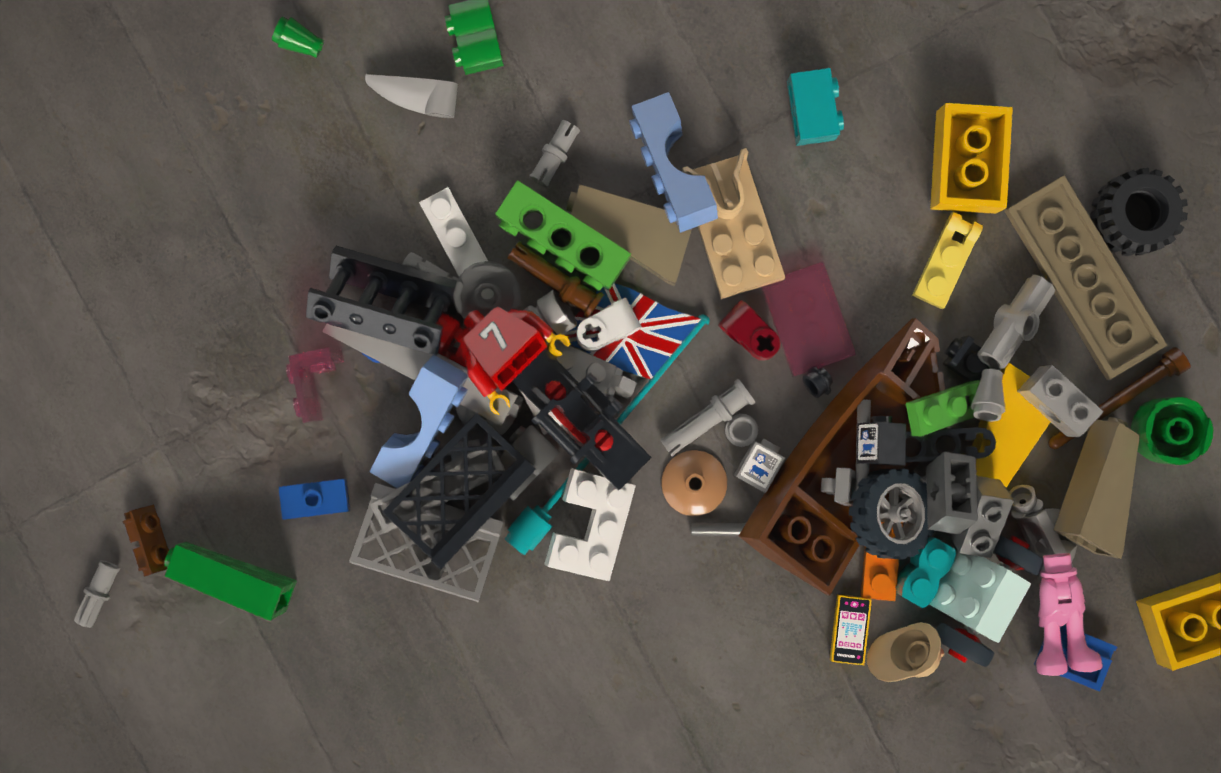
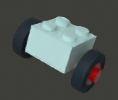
[929,535,1044,667]

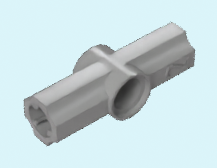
[977,275,1055,371]

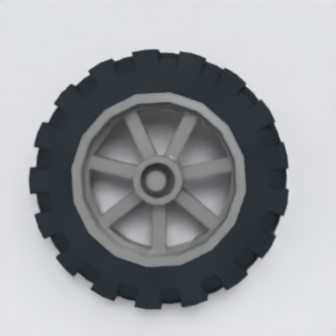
[849,469,934,559]

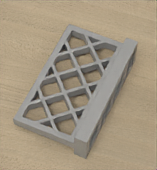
[349,483,503,602]

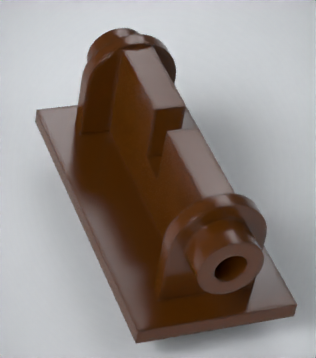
[123,504,169,577]

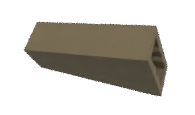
[566,185,692,286]
[1053,417,1140,559]

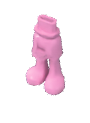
[1036,553,1102,676]

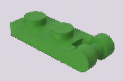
[906,380,980,436]

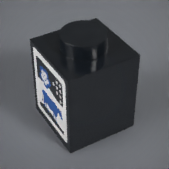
[856,416,906,465]

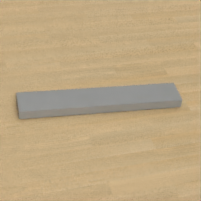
[322,324,518,426]

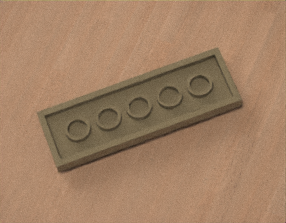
[1004,175,1167,380]

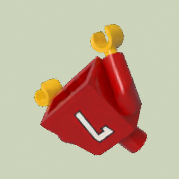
[463,307,570,415]

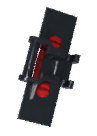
[512,348,652,491]

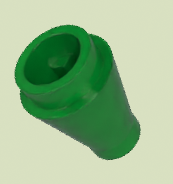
[272,16,324,58]

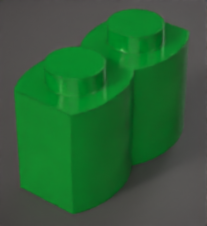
[444,0,504,75]

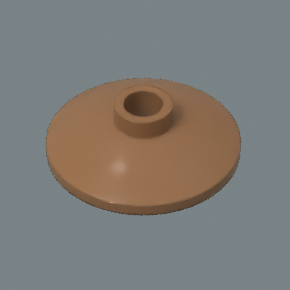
[661,450,727,516]

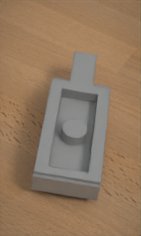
[554,341,637,399]

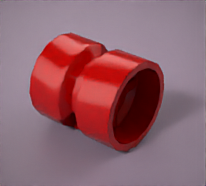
[437,313,470,368]

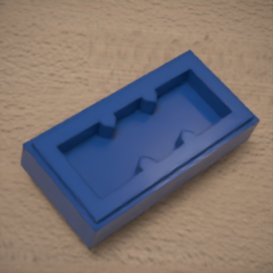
[278,478,350,520]

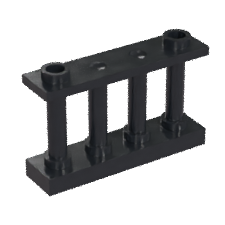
[306,245,457,356]

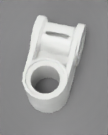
[577,298,642,352]

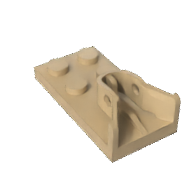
[682,148,785,299]

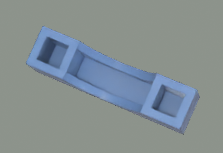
[629,92,718,233]
[370,355,468,488]

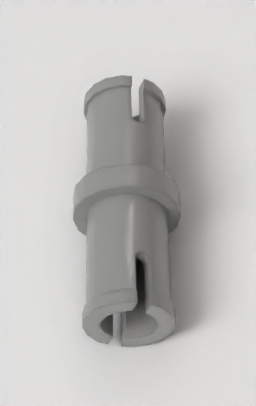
[529,120,580,188]

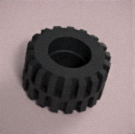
[1090,168,1188,256]

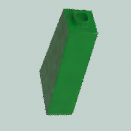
[164,542,297,621]

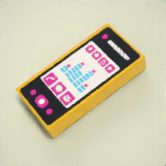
[830,594,872,665]

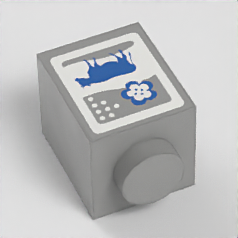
[734,439,785,493]

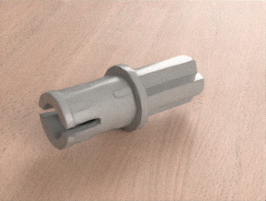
[74,560,120,628]

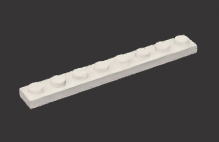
[419,187,563,435]

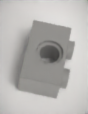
[1017,365,1103,437]

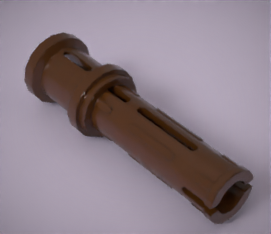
[507,241,605,318]

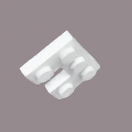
[545,468,636,581]

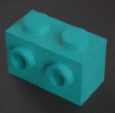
[787,68,844,146]

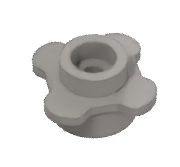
[1009,485,1043,520]

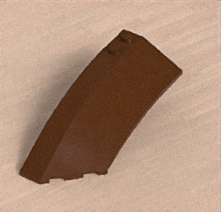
[739,318,951,596]

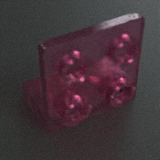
[286,347,344,423]

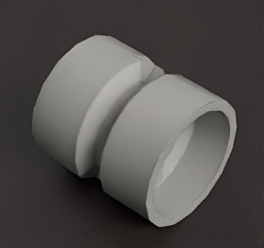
[524,290,577,345]

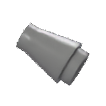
[971,369,1006,422]

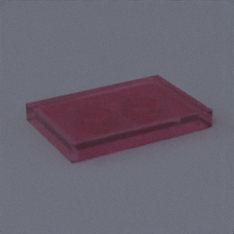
[761,262,856,377]

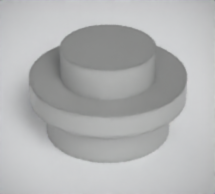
[725,414,758,447]

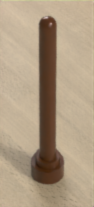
[1048,347,1191,450]

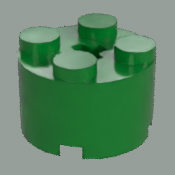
[1131,397,1213,465]

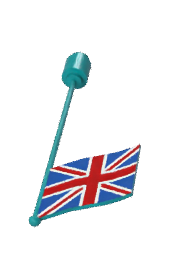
[504,283,710,555]

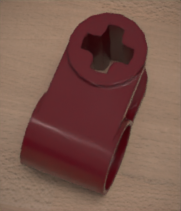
[718,300,781,361]

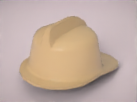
[867,622,945,682]

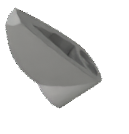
[365,74,458,118]

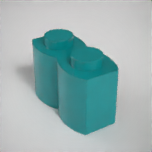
[896,536,956,608]

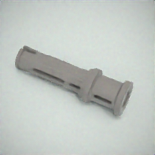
[660,379,755,456]

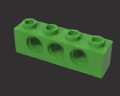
[495,180,631,291]

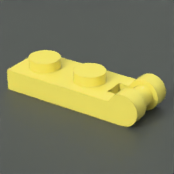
[912,212,983,309]

